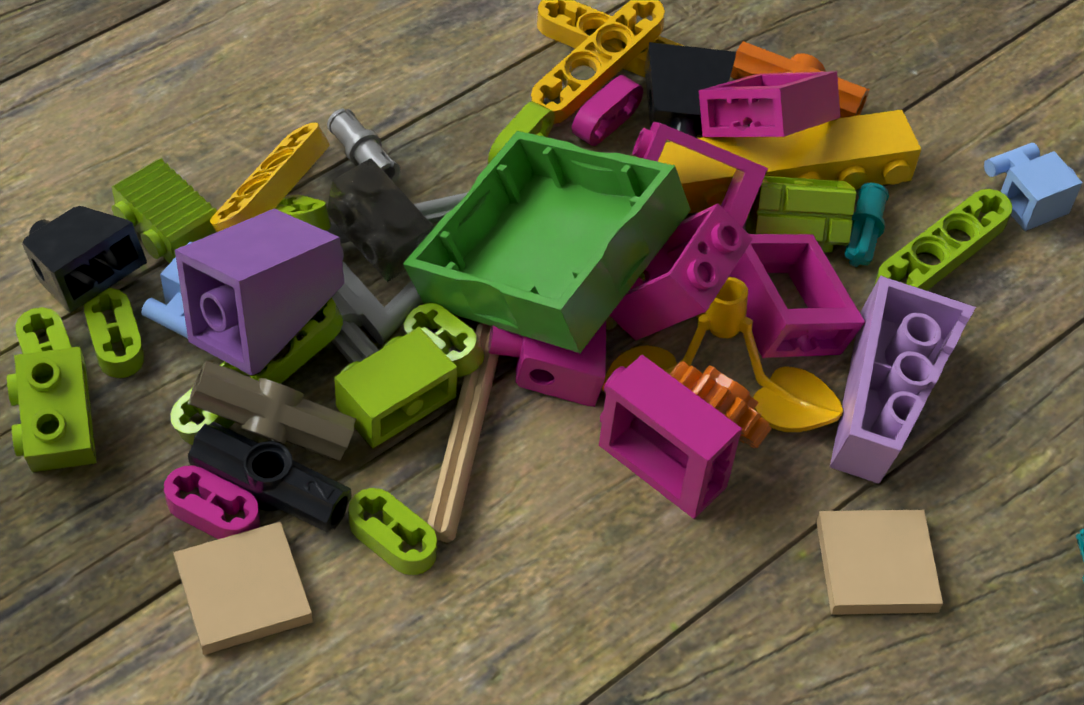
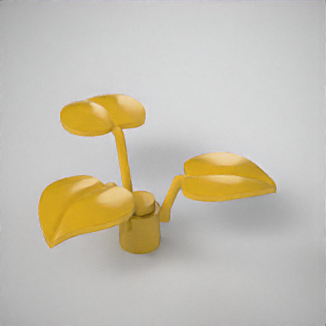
[602,277,843,432]

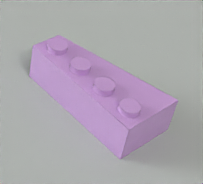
[830,276,976,484]

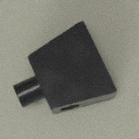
[645,42,736,142]
[22,206,147,313]

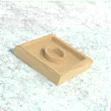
[816,510,943,615]
[173,522,313,655]

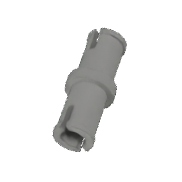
[327,108,400,187]

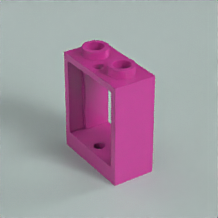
[699,71,840,137]
[632,122,768,228]
[609,203,753,341]
[729,234,865,358]
[599,355,742,519]

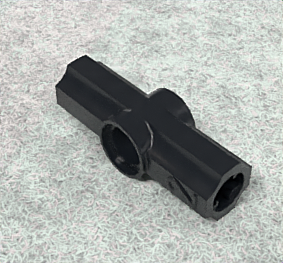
[188,422,352,532]

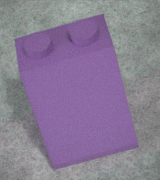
[175,208,345,376]

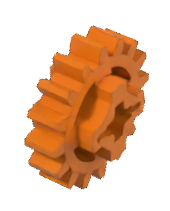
[670,361,772,448]

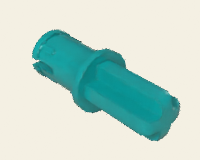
[844,183,889,267]

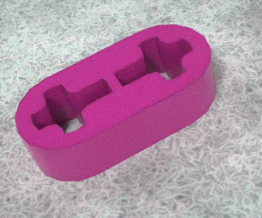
[572,75,643,146]
[164,465,260,539]

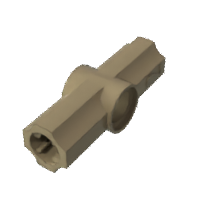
[188,361,356,461]

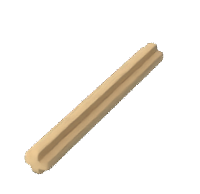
[428,323,499,543]

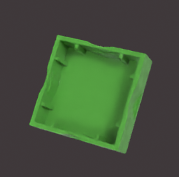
[403,131,691,353]

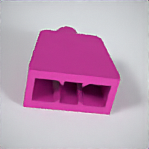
[488,321,606,407]

